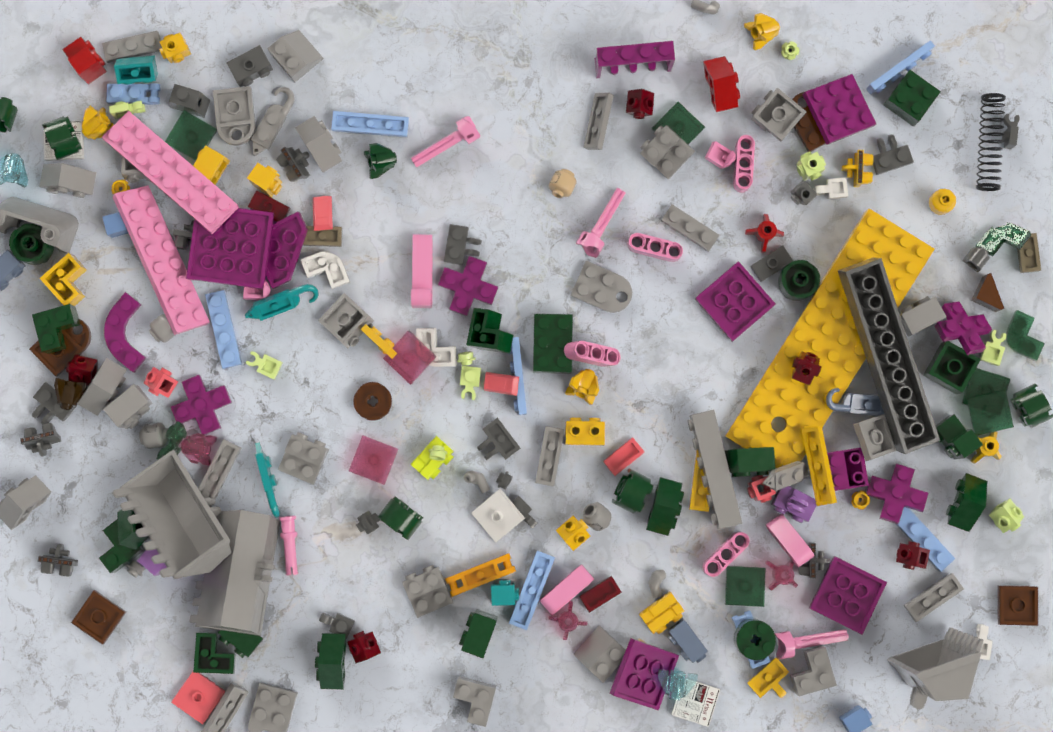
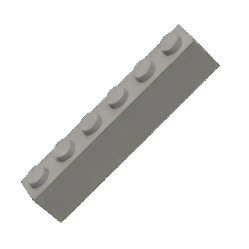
[687,410,742,529]

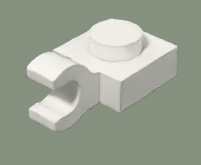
[812,178,848,199]
[976,624,992,660]

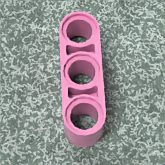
[733,135,755,193]
[628,233,683,262]
[564,341,621,367]
[766,514,815,568]
[702,532,750,577]
[539,564,594,615]

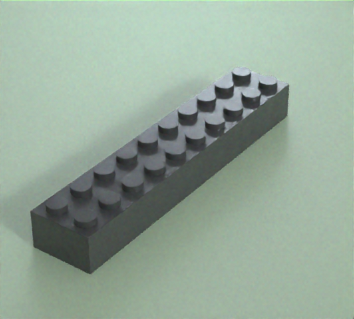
[838,257,940,454]

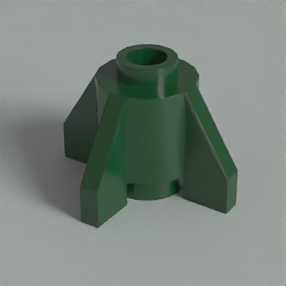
[364,143,397,179]

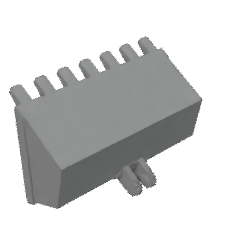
[112,450,231,579]
[189,510,280,636]
[887,627,983,710]

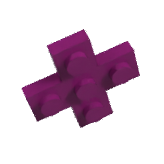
[438,256,498,316]
[934,301,992,355]
[171,375,232,435]
[866,464,929,524]

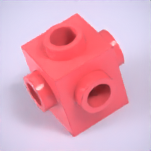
[144,367,178,398]
[747,475,776,503]

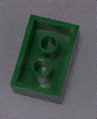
[533,314,573,374]
[459,609,498,658]

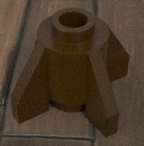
[54,378,87,410]

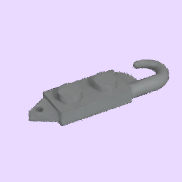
[251,87,295,156]
[762,461,811,491]

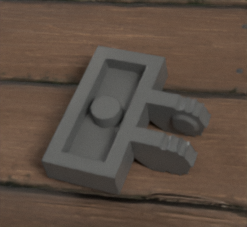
[873,134,914,175]
[444,224,482,265]
[32,382,76,425]
[477,417,521,460]

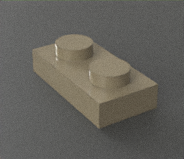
[303,226,342,247]
[1016,233,1041,273]

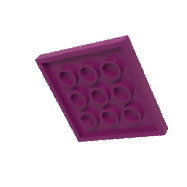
[186,208,274,289]

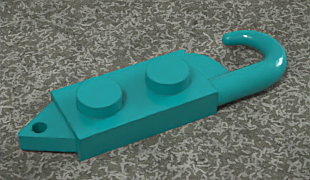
[245,284,319,321]
[255,442,280,518]

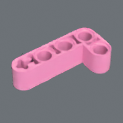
[411,235,433,308]

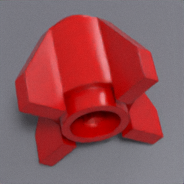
[745,214,784,253]

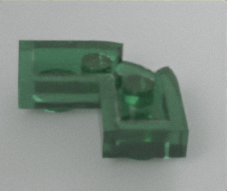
[976,222,1031,257]
[1006,310,1045,361]
[156,421,187,460]

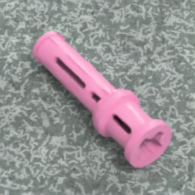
[279,516,298,575]

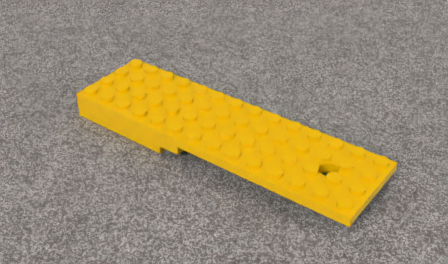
[725,208,935,468]

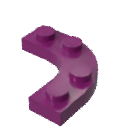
[104,292,146,373]

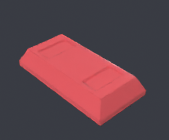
[313,196,333,231]
[484,372,519,396]
[603,437,644,476]

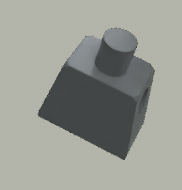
[169,84,210,118]

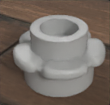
[126,560,145,577]

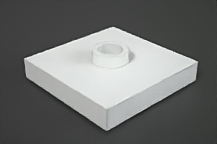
[472,488,525,542]

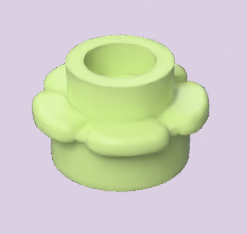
[781,41,800,60]
[457,351,476,366]
[428,445,447,461]

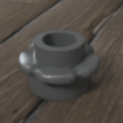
[496,471,513,489]

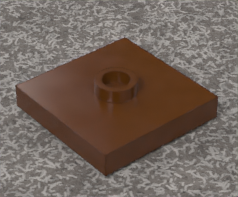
[997,585,1038,626]
[71,590,126,645]

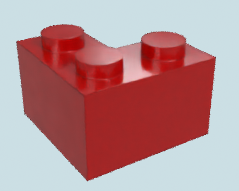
[62,37,107,85]
[703,56,740,112]

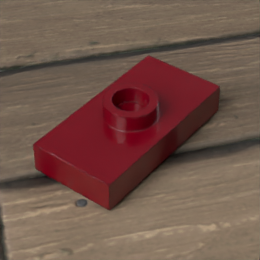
[248,190,291,222]
[579,576,622,613]

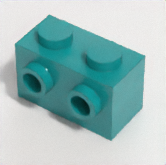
[114,55,158,85]
[491,580,519,606]

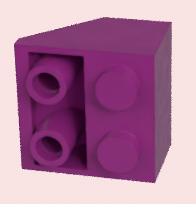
[827,448,869,491]

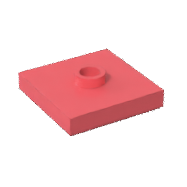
[171,672,226,725]

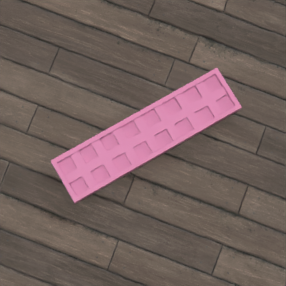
[102,111,239,234]
[112,185,210,335]

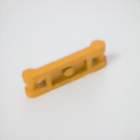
[445,553,516,597]

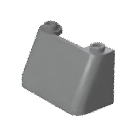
[0,197,79,253]

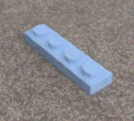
[866,40,935,95]
[331,111,409,137]
[205,290,242,369]
[510,337,527,415]
[896,507,955,572]
[509,550,555,630]

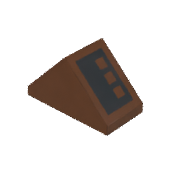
[971,273,1004,312]

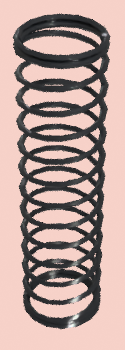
[976,93,1006,191]

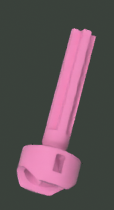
[411,116,480,167]
[576,188,626,258]
[775,629,849,660]

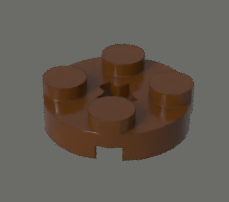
[353,382,392,421]

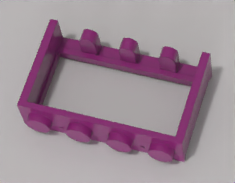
[594,41,675,79]

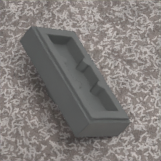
[750,246,793,282]

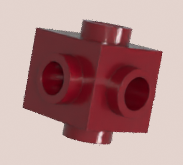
[626,89,654,119]
[792,351,822,385]
[66,354,98,385]
[896,541,930,570]
[347,631,381,664]

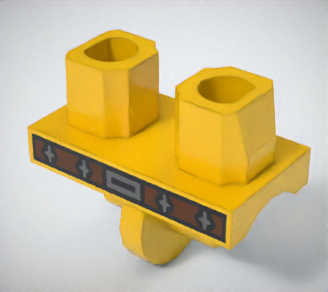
[842,150,873,187]

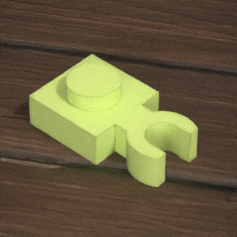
[109,101,146,119]
[980,330,1006,366]
[246,351,283,380]
[460,366,481,400]

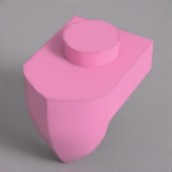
[705,141,736,169]
[243,280,271,300]

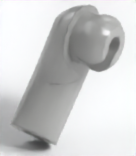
[691,0,720,15]
[464,471,490,493]
[648,570,666,599]

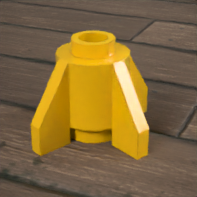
[744,13,780,50]
[82,105,114,140]
[565,369,599,405]
[971,430,1002,463]

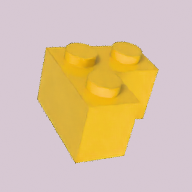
[39,253,87,306]

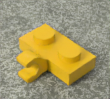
[361,324,397,359]
[747,657,789,698]

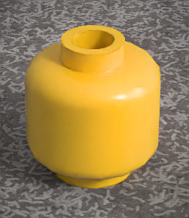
[929,188,956,215]

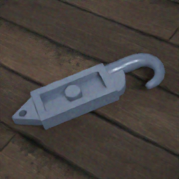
[826,388,884,416]

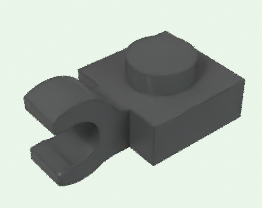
[1002,114,1020,149]
[512,496,538,529]
[319,613,355,639]

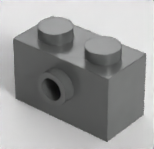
[226,45,273,87]

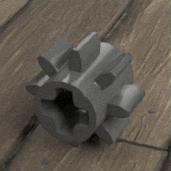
[356,511,380,534]

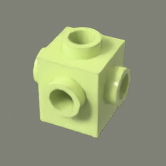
[796,151,826,181]
[989,498,1024,533]

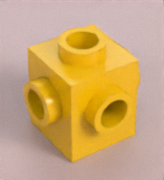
[159,32,191,63]
[556,515,591,551]

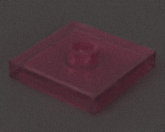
[383,330,437,385]
[349,435,399,485]

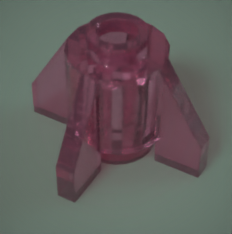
[181,433,217,466]
[765,559,798,591]
[548,601,587,640]

